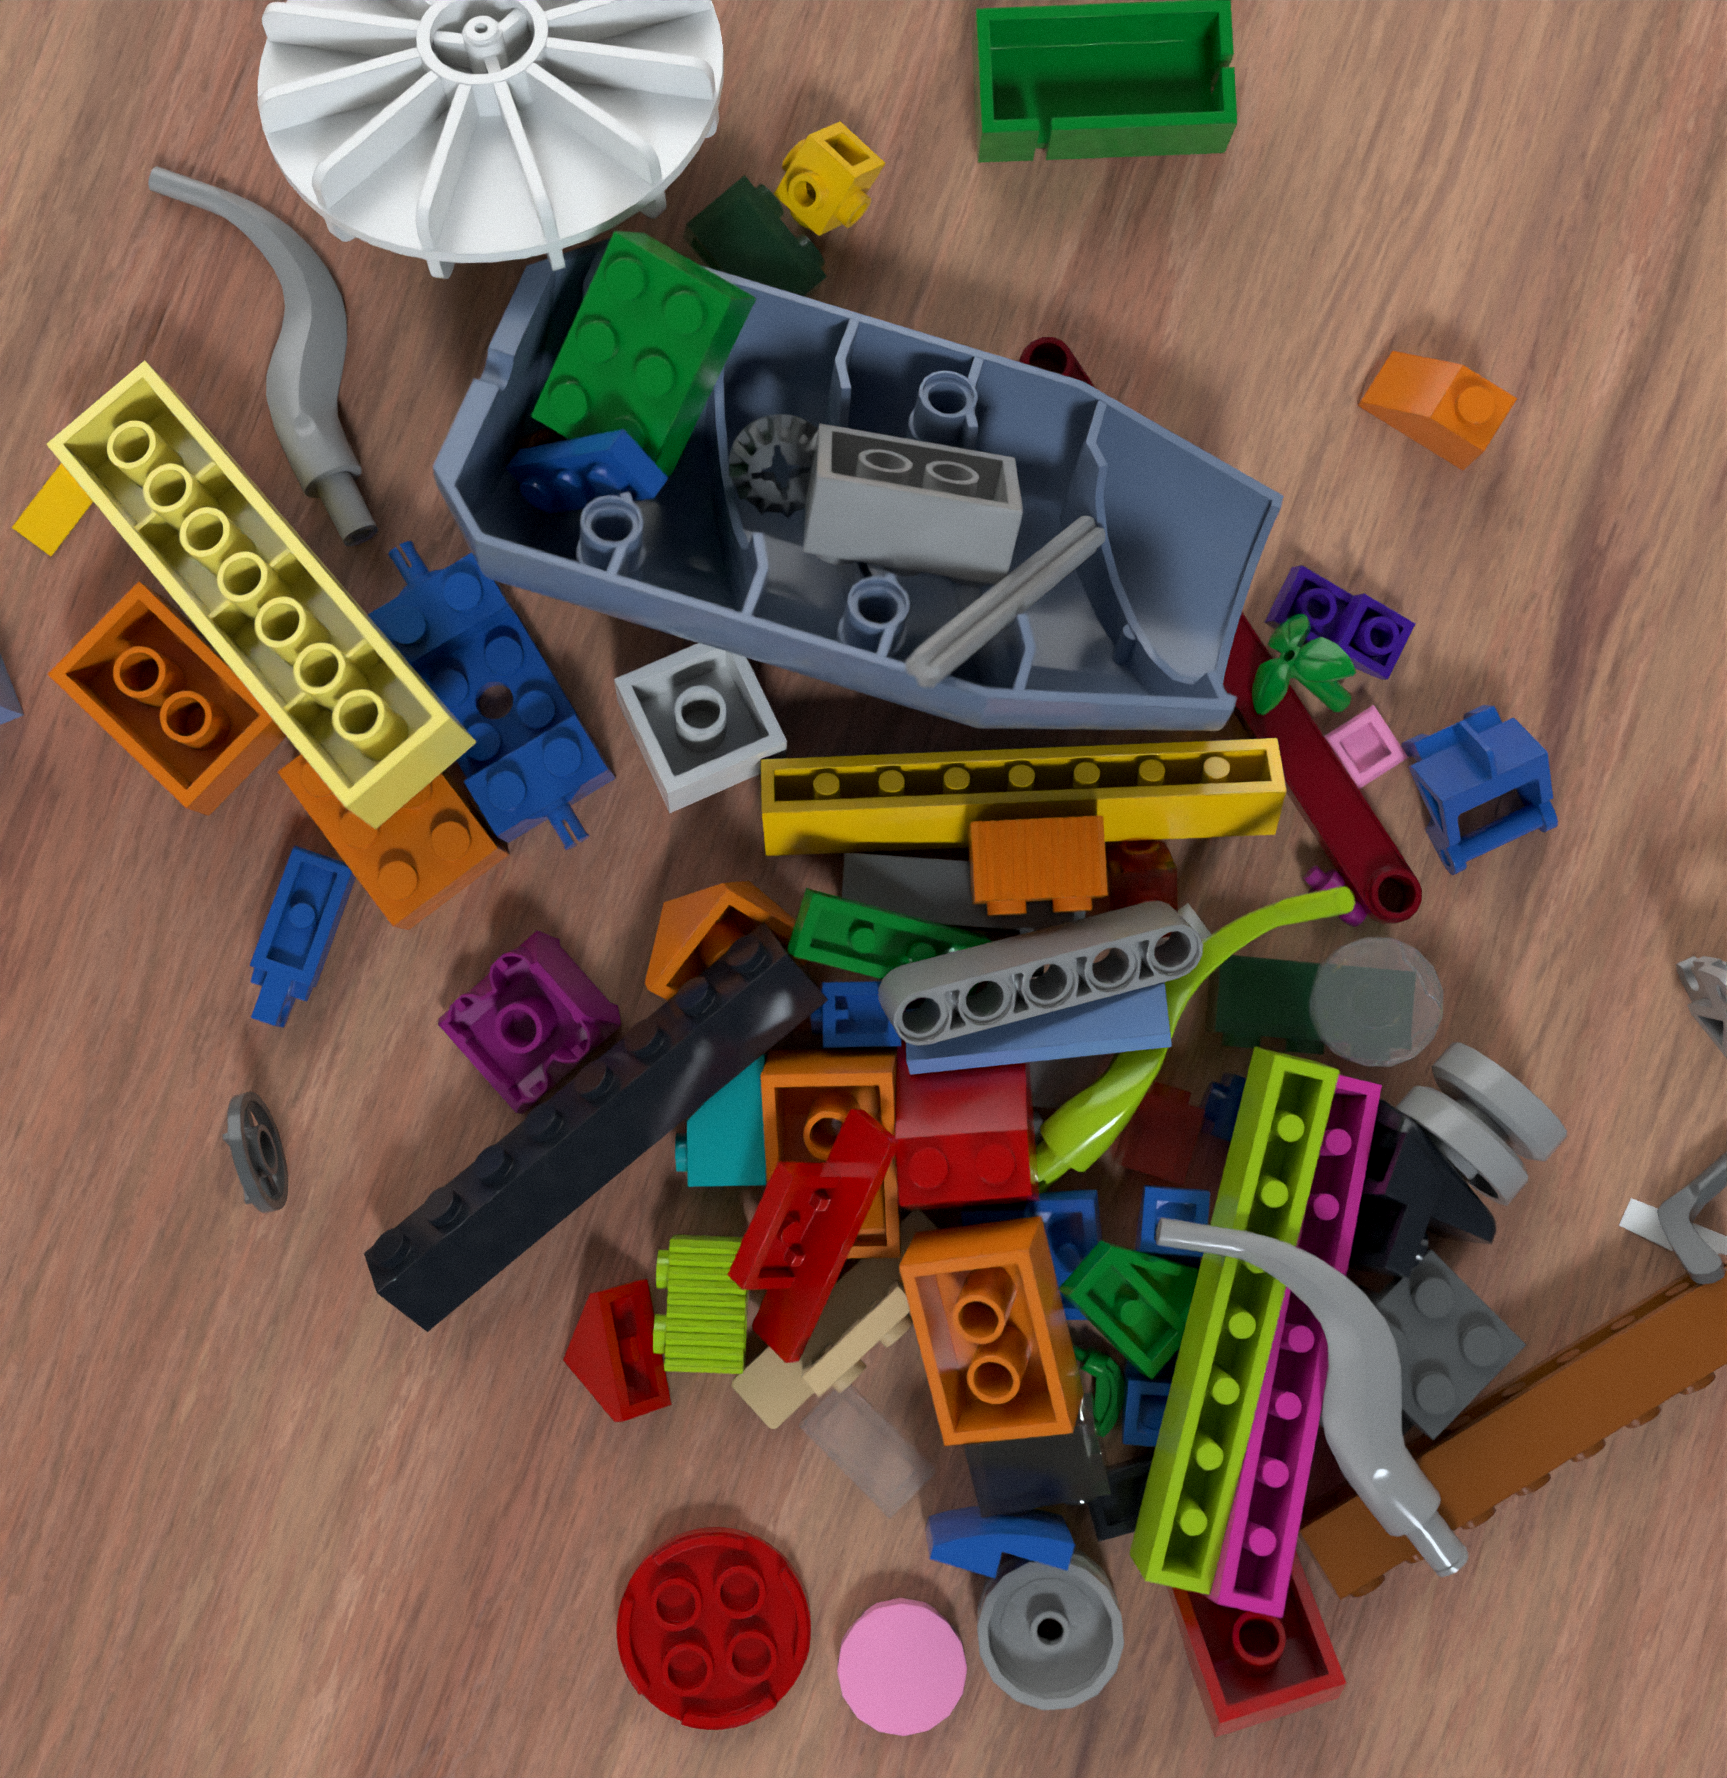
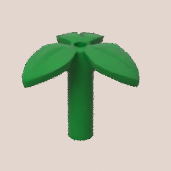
[1252,614,1356,716]

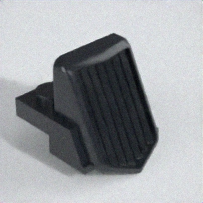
[1348,1098,1497,1278]

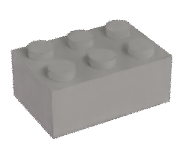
[803,424,1023,587]

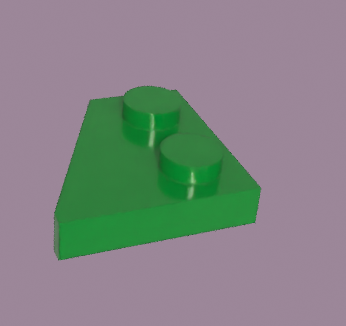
[1058,1240,1199,1380]

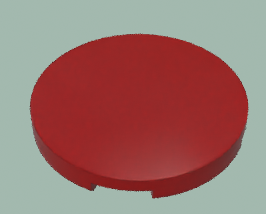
[616,1527,811,1730]

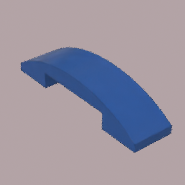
[1122,1185,1210,1447]

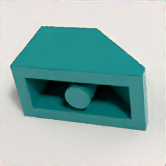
[675,1054,767,1187]

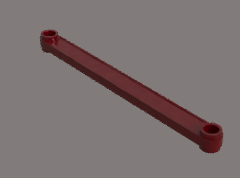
[1019,337,1422,924]

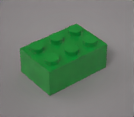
[531,231,757,477]

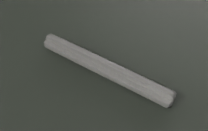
[906,516,1106,688]

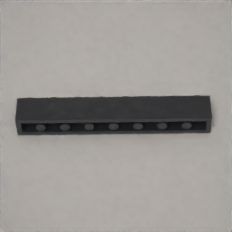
[364,921,828,1332]

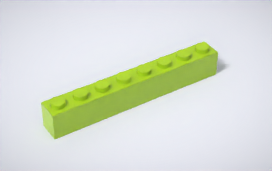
[1129,1047,1340,1595]

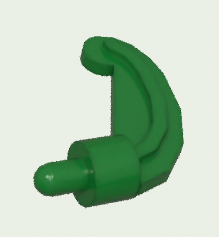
[1072,1345,1125,1442]

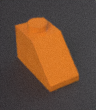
[1357,351,1517,471]

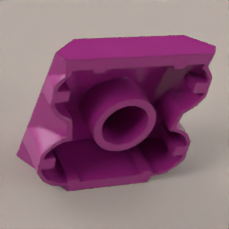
[438,930,621,1114]

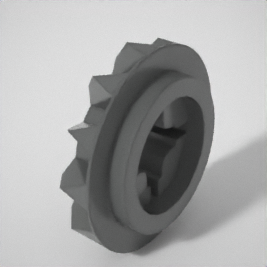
[729,414,818,518]

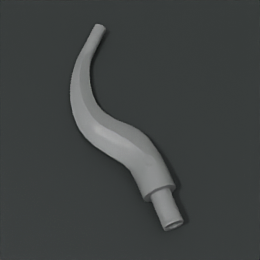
[148,166,378,546]
[1156,1218,1469,1577]

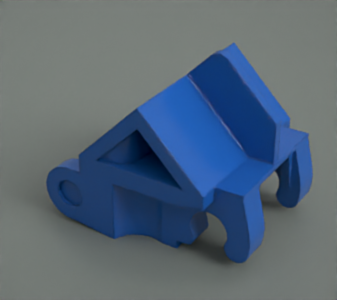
[1401,705,1558,875]

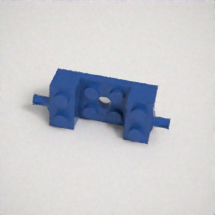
[367,541,616,850]

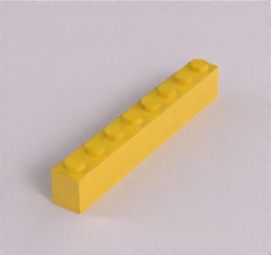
[761,738,1286,856]

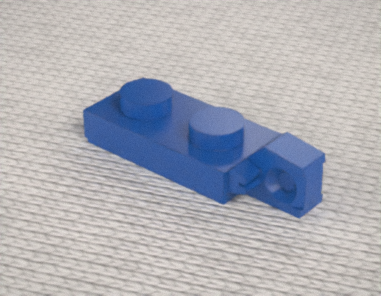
[249,846,356,1028]

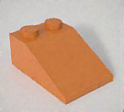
[761,1048,901,1258]

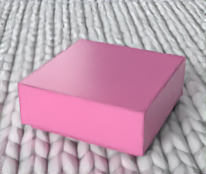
[1324,705,1408,789]

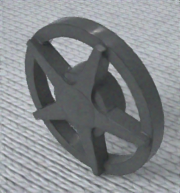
[223,1091,288,1213]

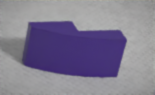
[1264,565,1415,680]

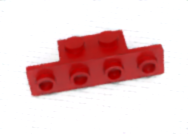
[727,1109,899,1363]

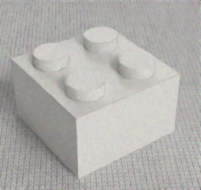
[614,643,787,813]

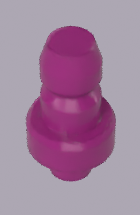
[1303,865,1367,927]

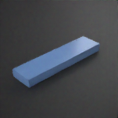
[906,982,1172,1075]

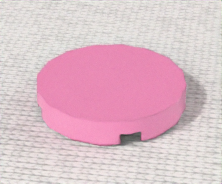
[837,1598,967,1736]

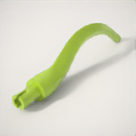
[1036,886,1354,1193]

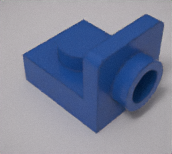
[811,981,902,1047]

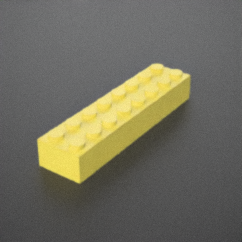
[46,361,476,829]

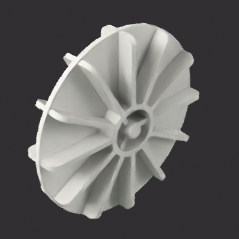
[257,0,724,279]

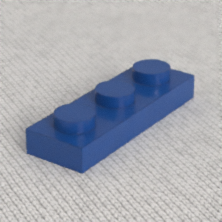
[505,429,668,514]

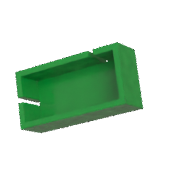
[972,0,1237,163]

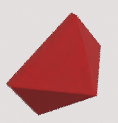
[563,1278,672,1422]

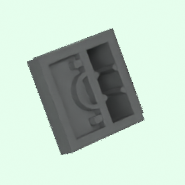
[1319,1248,1526,1440]

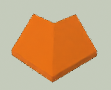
[644,880,808,1001]

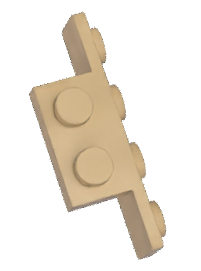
[732,1210,938,1429]

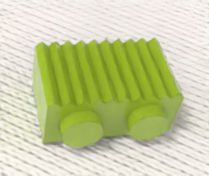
[653,1234,748,1374]

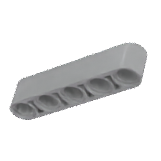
[878,901,1203,1046]

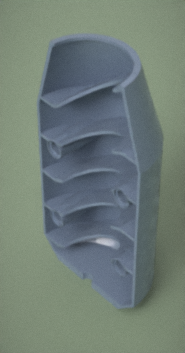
[433,238,1284,731]

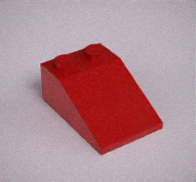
[895,1039,1040,1211]
[1167,1549,1347,1738]

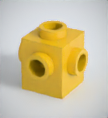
[774,121,886,236]

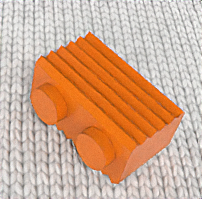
[968,815,1108,916]

